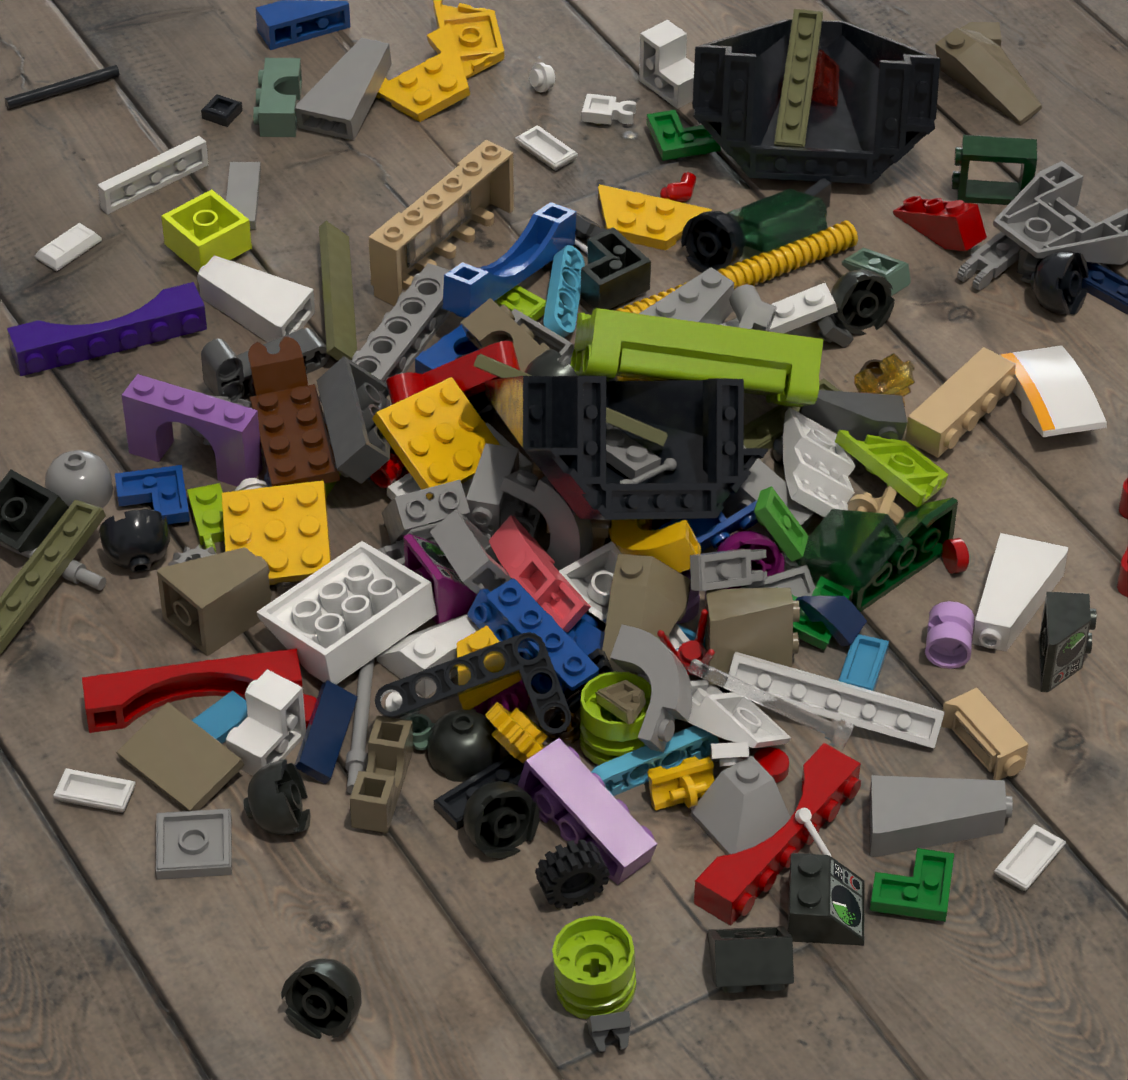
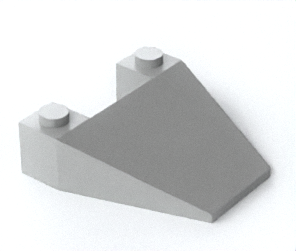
[993,161,1128,265]

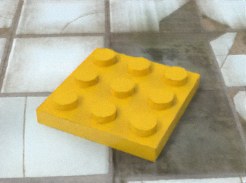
[372,377,500,500]
[222,480,331,585]

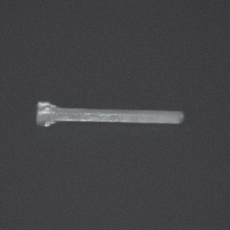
[688,659,854,751]

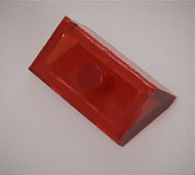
[811,49,839,106]

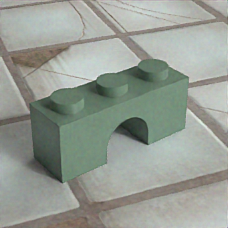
[253,58,302,137]

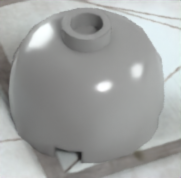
[45,450,113,508]

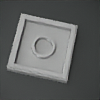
[156,809,232,880]

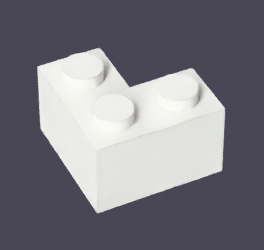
[639,20,694,109]
[226,669,306,776]

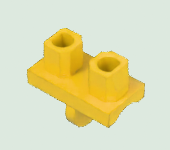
[648,756,714,811]

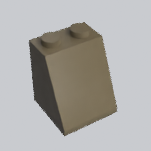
[157,547,272,656]
[705,588,800,685]

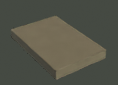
[116,702,244,811]

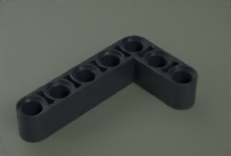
[375,632,571,736]

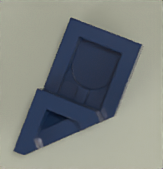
[795,596,867,646]

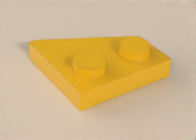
[457,626,521,710]

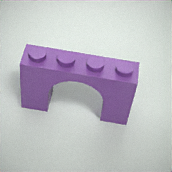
[121,374,263,486]

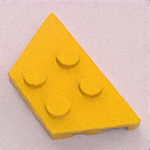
[433,0,504,79]
[598,184,712,251]

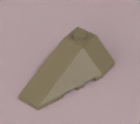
[935,28,1042,126]
[599,553,691,675]

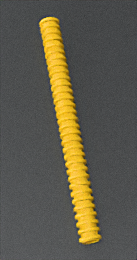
[615,220,858,314]

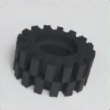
[535,839,610,908]

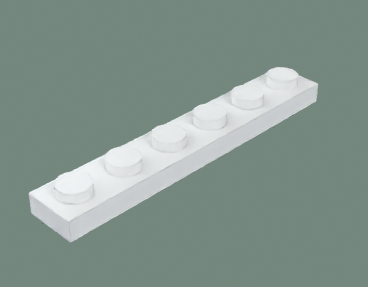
[725,652,945,748]

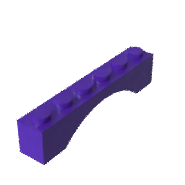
[7,282,207,376]

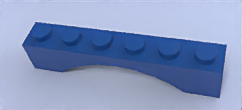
[443,202,577,318]

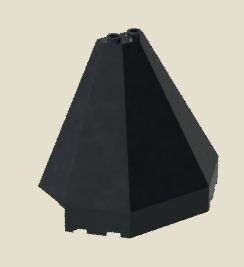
[692,19,941,184]
[485,376,768,520]

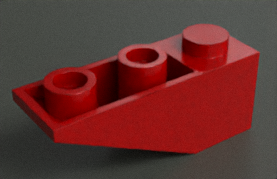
[893,196,987,251]

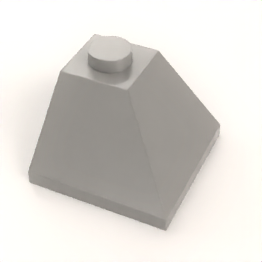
[691,755,790,855]

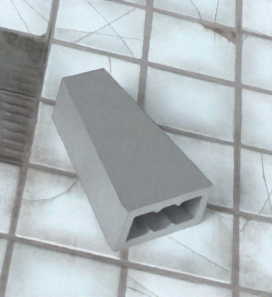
[295,38,392,141]
[869,775,1013,857]

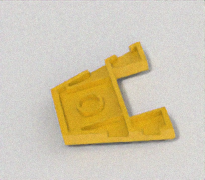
[376,23,470,122]

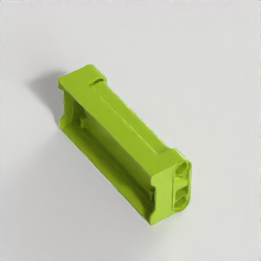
[570,308,823,407]

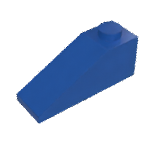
[256,0,351,50]

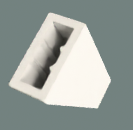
[197,255,315,342]
[972,533,1068,652]

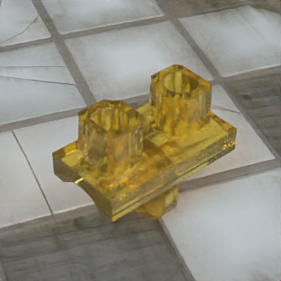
[854,353,915,407]

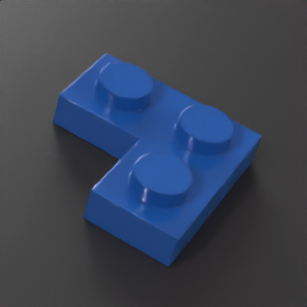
[115,465,190,524]

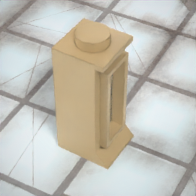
[941,688,1028,780]

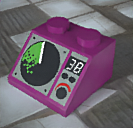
[403,534,477,625]

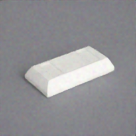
[515,125,578,171]
[35,223,102,272]
[53,768,136,813]
[994,824,1066,891]

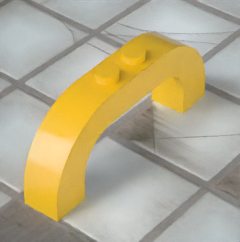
[609,519,701,573]

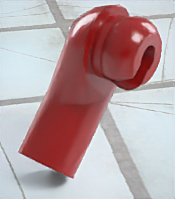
[660,172,696,203]

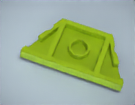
[835,430,949,507]

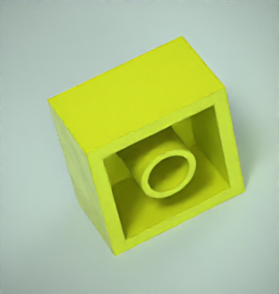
[161,189,252,272]

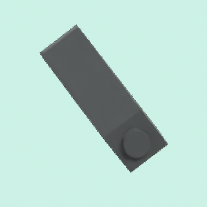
[799,390,907,441]

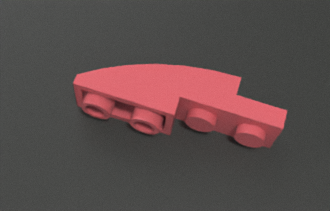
[488,515,591,633]

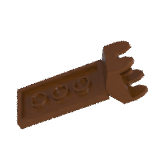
[248,337,340,486]

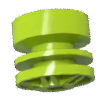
[580,671,652,765]
[552,915,636,1019]

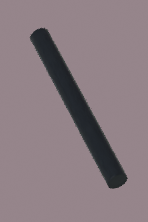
[5,65,120,110]

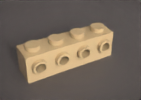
[905,347,1016,458]

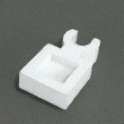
[582,94,636,125]
[711,742,749,767]

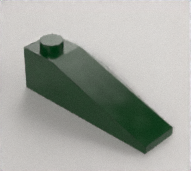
[852,497,958,612]

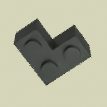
[581,227,651,310]

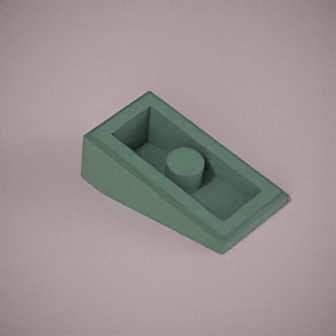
[842,247,911,296]

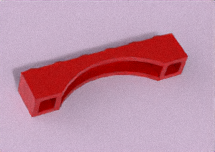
[82,648,303,733]
[694,743,861,926]

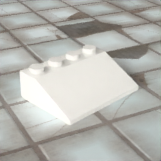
[257,541,437,685]

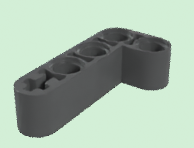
[201,328,330,403]

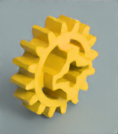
[485,702,548,763]

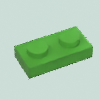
[754,486,809,562]

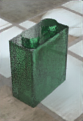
[727,189,827,253]
[795,509,904,588]

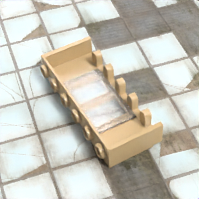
[369,140,514,306]

